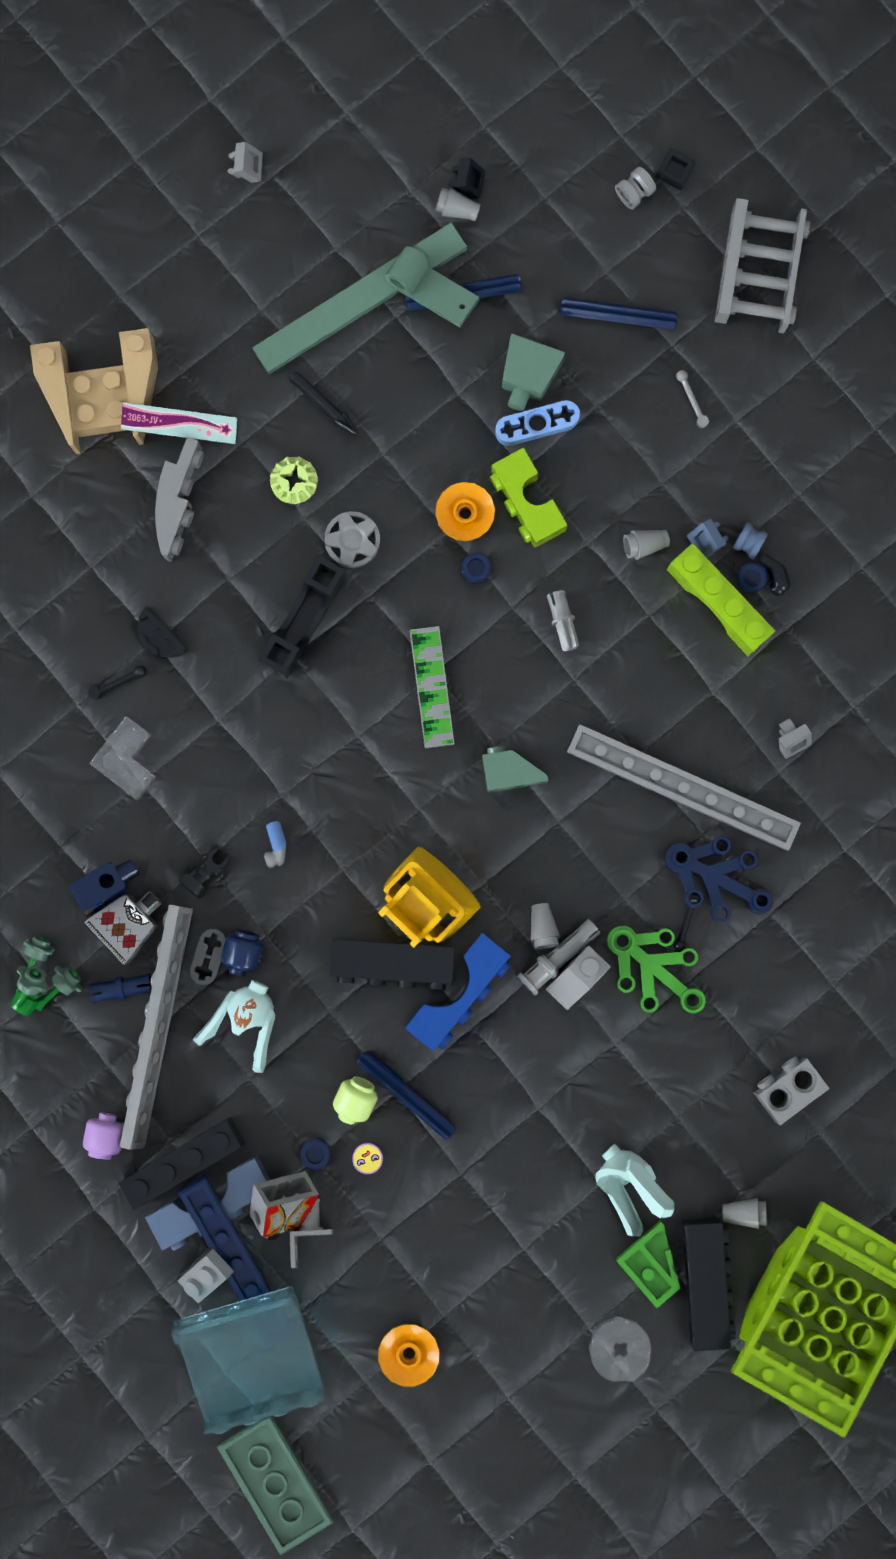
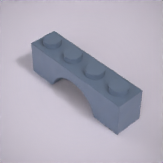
[145,1155,270,1251]

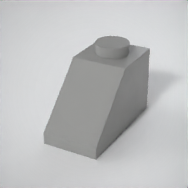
[545,945,611,1010]

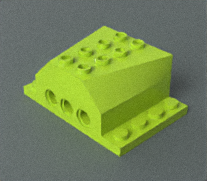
[731,1201,896,1438]

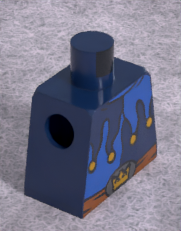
[68,859,140,918]

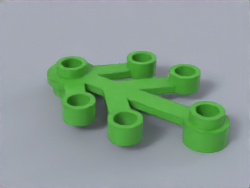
[607,926,706,1013]

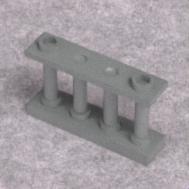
[714,198,810,333]

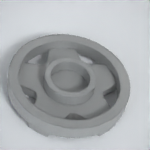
[324,511,380,568]

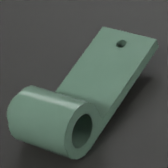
[385,245,480,327]

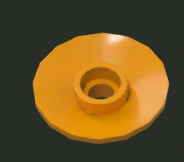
[435,482,495,541]
[378,1324,439,1387]

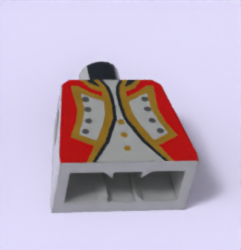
[250,1171,319,1240]

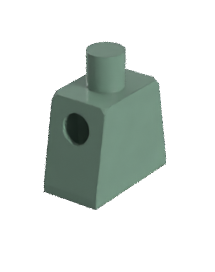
[502,334,565,412]

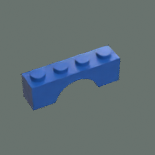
[405,933,511,1051]

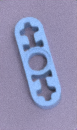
[495,400,580,446]

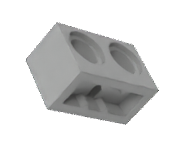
[754,1056,829,1125]

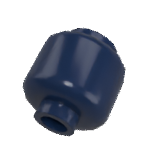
[221,929,264,976]

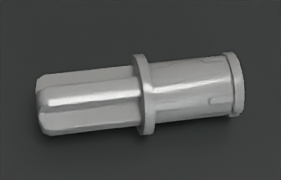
[547,590,579,651]

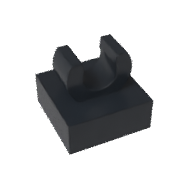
[448,158,485,199]

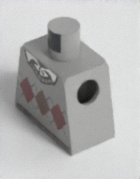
[84,891,162,965]

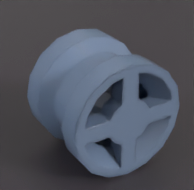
[733,522,768,560]

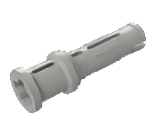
[517,919,601,996]

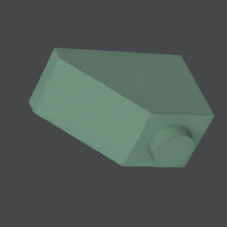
[482,746,548,793]

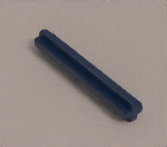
[405,274,521,311]
[560,297,678,330]
[357,1051,456,1140]

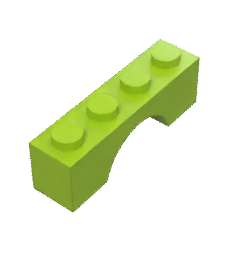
[667,543,775,656]

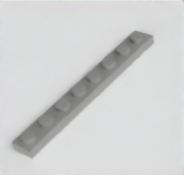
[566,724,801,851]
[120,904,193,1150]

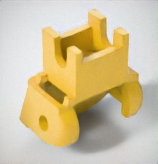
[378,847,481,948]

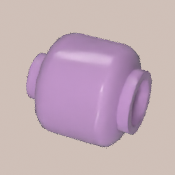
[83,1112,123,1160]

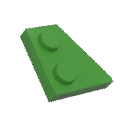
[616,1220,680,1308]

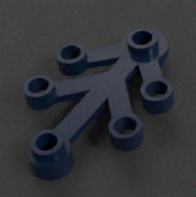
[665,836,773,923]

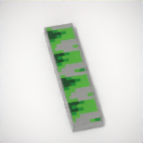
[410,626,455,749]

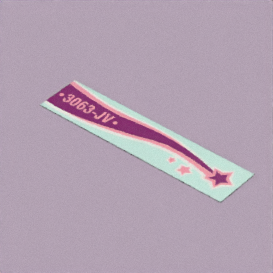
[121,402,237,444]

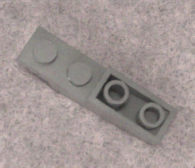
[155,437,204,562]

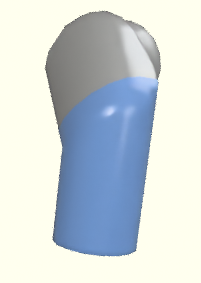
[264,821,286,868]

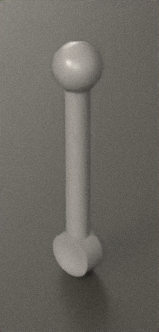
[676,370,709,428]

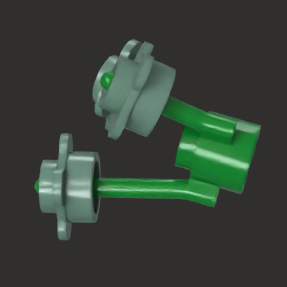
[10,936,83,1016]

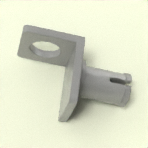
[290,1199,334,1268]

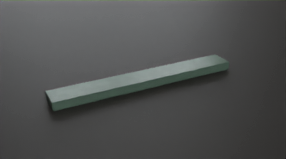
[252,223,467,375]

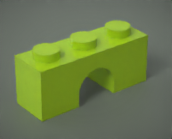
[489,448,567,548]

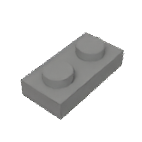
[178,1249,234,1303]

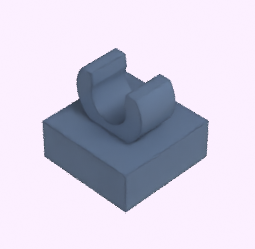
[687,519,728,558]

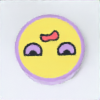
[352,1142,383,1174]

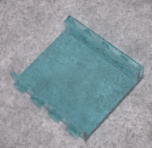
[171,1286,325,1435]

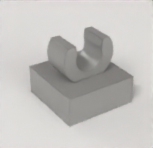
[228,142,263,183]
[779,719,812,759]

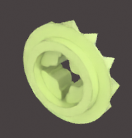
[270,456,318,504]

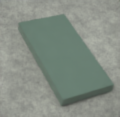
[217,1412,334,1556]

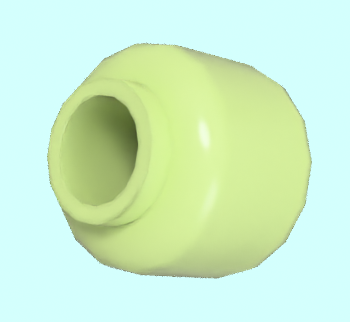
[333,1076,378,1125]

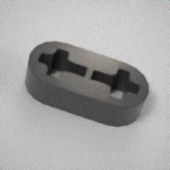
[190,929,227,985]

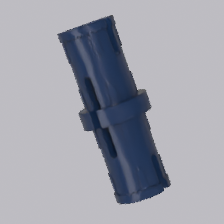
[88,974,152,1003]

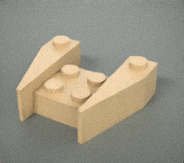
[30,328,158,454]

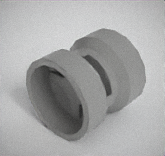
[615,167,656,210]

